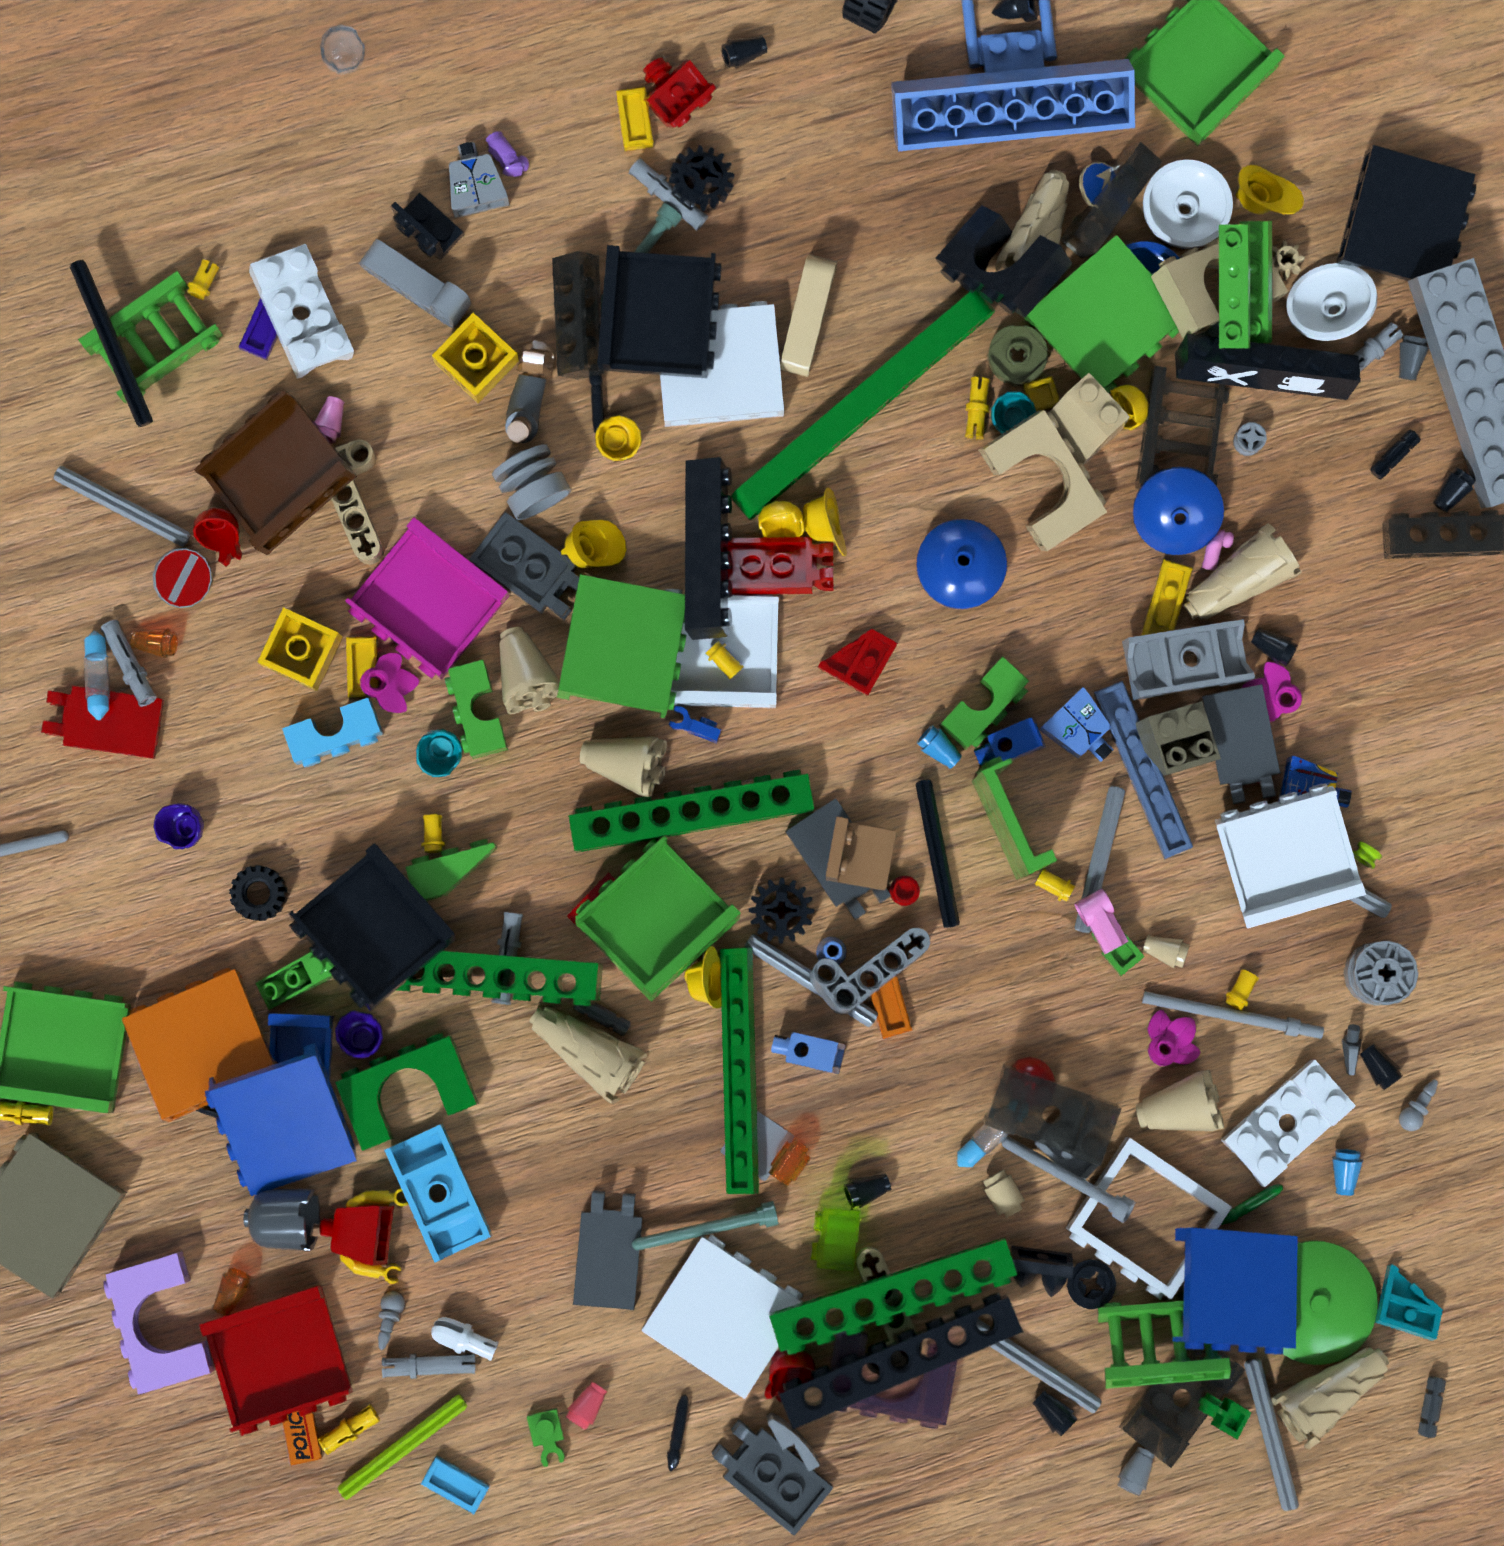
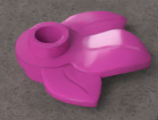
[360,653,420,713]
[1242,662,1302,722]
[1147,1010,1201,1066]

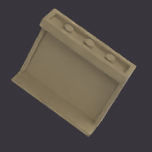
[0,1133,127,1299]

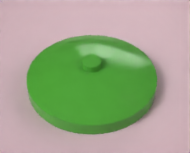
[1283,1240,1378,1365]

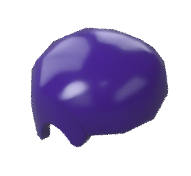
[153,803,204,849]
[335,1010,383,1058]

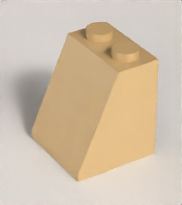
[1050,373,1130,465]

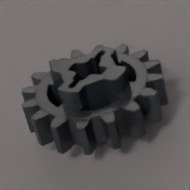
[669,145,735,211]
[749,878,815,944]

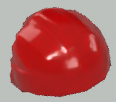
[193,507,242,567]
[764,1350,816,1402]

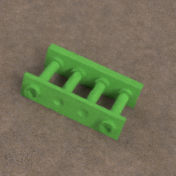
[1219,221,1272,348]
[78,271,223,403]
[1098,1301,1231,1389]

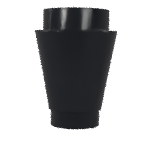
[721,36,767,69]
[1433,467,1476,513]
[1251,627,1298,666]
[1360,1044,1403,1091]
[844,1173,891,1208]
[1032,1390,1078,1436]

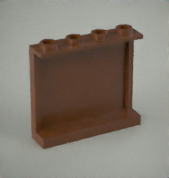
[194,390,357,555]

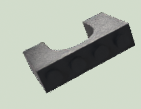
[935,205,1072,318]

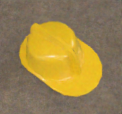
[1235,165,1304,215]
[803,487,847,557]
[561,520,626,568]
[684,946,722,1008]

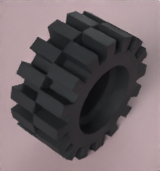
[229,865,287,921]

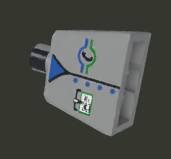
[449,142,510,218]

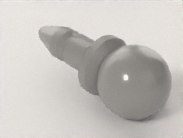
[1399,1079,1438,1131]
[378,1291,405,1350]

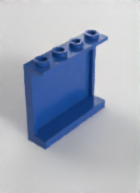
[205,1043,357,1196]
[1173,1227,1298,1354]

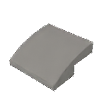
[767,1412,820,1472]

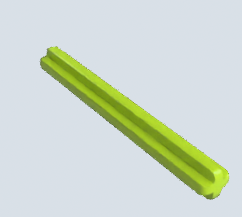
[338,1394,467,1500]

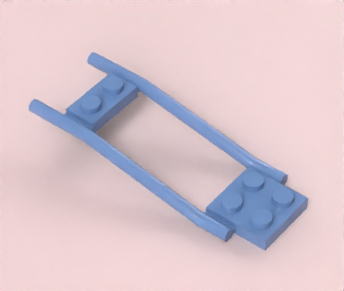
[962,0,1057,73]

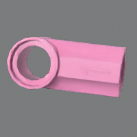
[1074,889,1128,955]

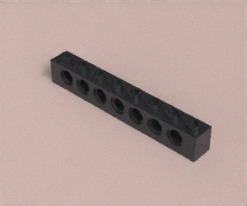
[778,1292,1023,1429]

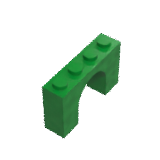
[335,1032,479,1151]

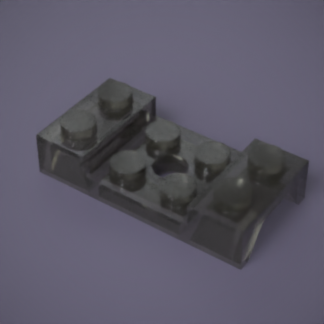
[983,1064,1122,1166]
[1119,1344,1246,1468]

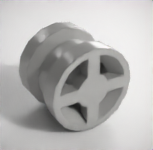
[1233,422,1267,456]

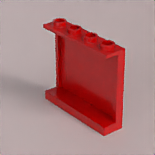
[199,1286,354,1436]

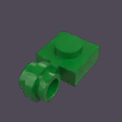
[1198,1393,1252,1440]

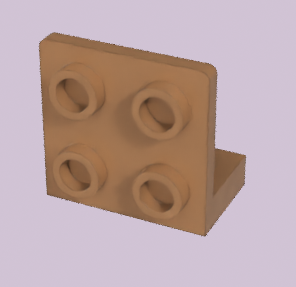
[826,817,896,891]

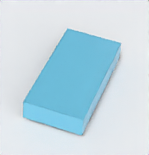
[421,1456,490,1514]

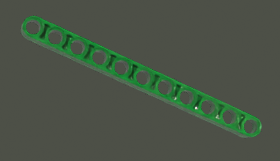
[731,291,995,520]

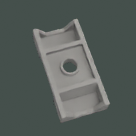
[1122,619,1255,700]

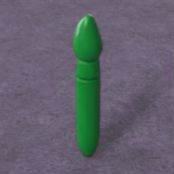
[1221,1184,1283,1225]

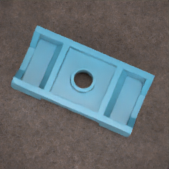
[384,1124,493,1263]

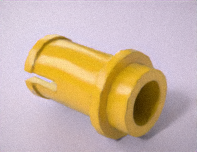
[187,259,220,300]
[706,641,744,680]
[421,814,445,853]
[1035,868,1075,902]
[1225,969,1259,1010]

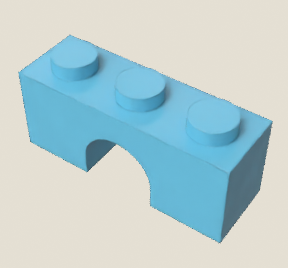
[282,698,383,768]

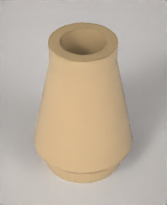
[1142,935,1190,968]

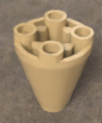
[499,627,560,714]
[580,736,667,797]
[1136,1070,1224,1131]

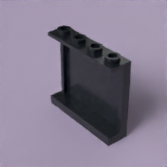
[1336,145,1477,281]
[597,245,722,378]
[289,843,455,1011]

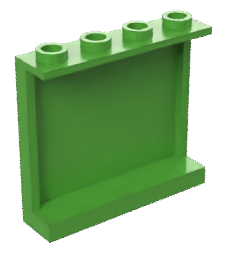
[1125,0,1285,147]
[1024,235,1179,393]
[557,574,686,718]
[972,756,1057,880]
[575,836,741,1002]
[0,981,131,1113]

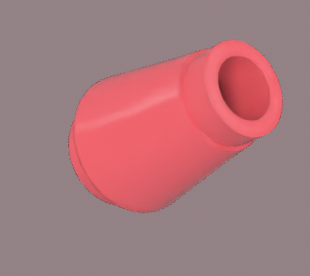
[566,1382,607,1430]

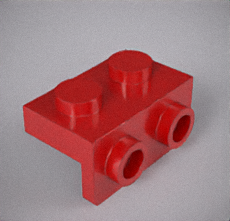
[644,59,716,128]

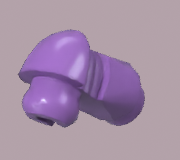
[486,131,529,177]

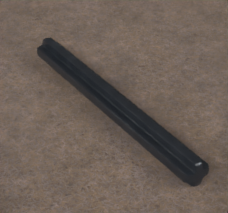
[70,260,153,427]

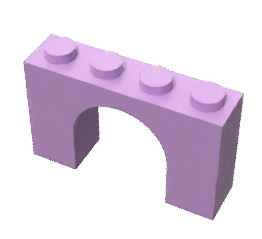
[103,1251,215,1395]

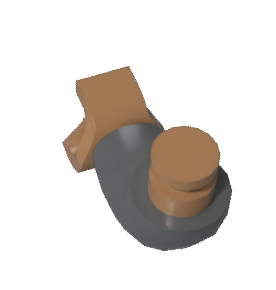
[505,340,556,443]

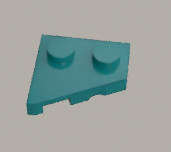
[1375,1264,1443,1341]

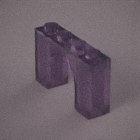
[829,1331,958,1429]

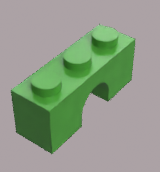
[940,657,1029,750]
[445,660,508,759]

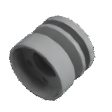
[492,444,571,520]
[1343,941,1418,1006]

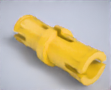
[965,377,990,440]
[0,1101,54,1126]
[317,1404,380,1455]

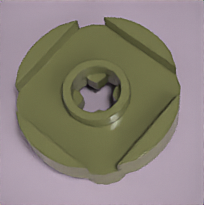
[987,325,1048,387]

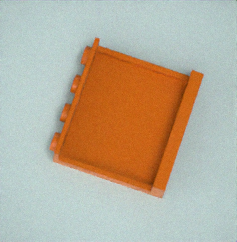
[122,968,277,1122]

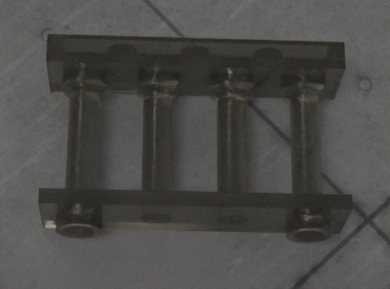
[1135,366,1230,489]

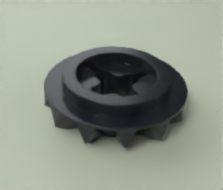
[1066,1259,1116,1309]

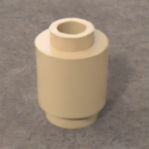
[983,1170,1025,1218]

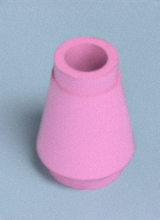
[314,396,344,444]

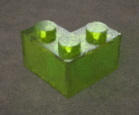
[810,1204,860,1271]

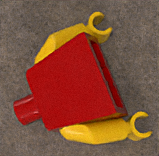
[319,1188,408,1284]

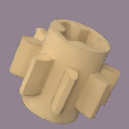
[1272,241,1305,281]

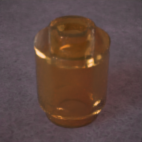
[768,1139,811,1186]

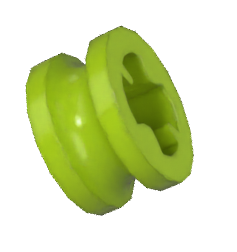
[1352,841,1382,869]

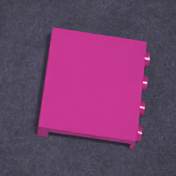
[345,517,510,679]

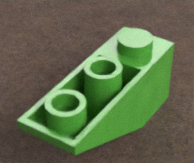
[405,839,497,901]
[256,952,333,1010]

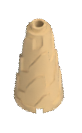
[995,170,1069,271]
[1184,523,1302,620]
[530,1006,647,1104]
[1271,1348,1389,1449]

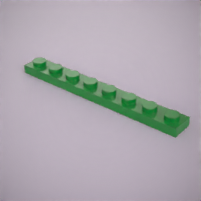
[720,948,759,1194]

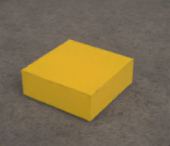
[1023,376,1060,412]

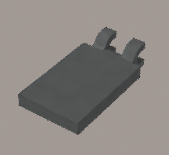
[469,512,579,621]
[1202,684,1280,804]
[786,798,891,920]
[573,1191,643,1310]
[711,1419,833,1536]

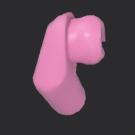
[1202,530,1234,571]

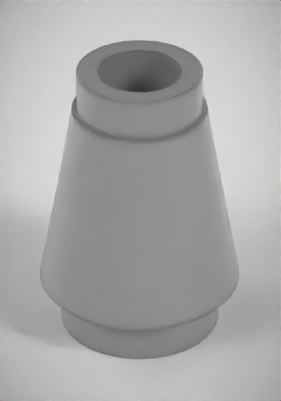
[1117,1447,1155,1496]

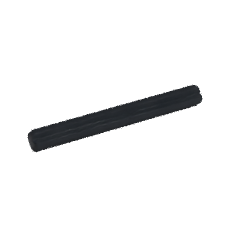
[916,779,960,928]

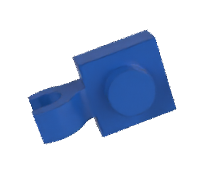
[669,706,721,744]

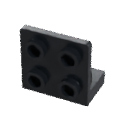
[391,193,464,260]

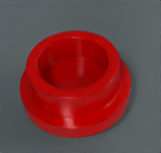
[643,58,672,85]
[889,876,920,906]

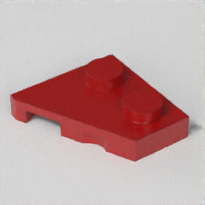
[818,629,898,697]

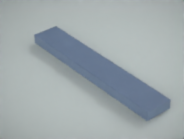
[1094,681,1193,859]

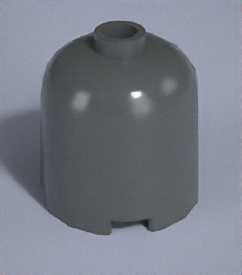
[244,1189,320,1251]

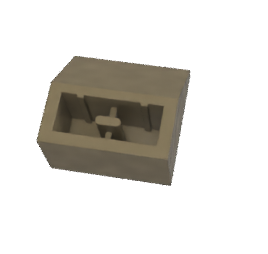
[1135,701,1221,776]

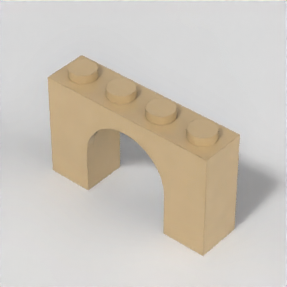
[1151,239,1288,339]
[978,410,1107,551]

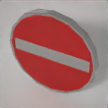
[152,548,212,608]

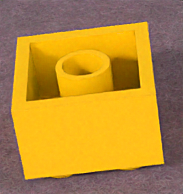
[432,313,519,403]
[257,607,343,691]

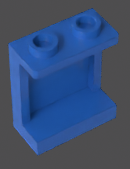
[268,1013,334,1079]

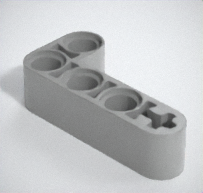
[359,239,471,329]
[809,928,930,1014]

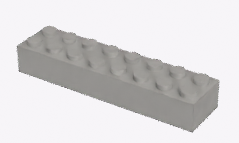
[1408,258,1504,509]

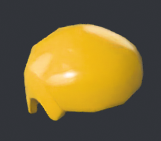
[1110,385,1149,430]
[595,415,642,461]
[758,501,804,538]

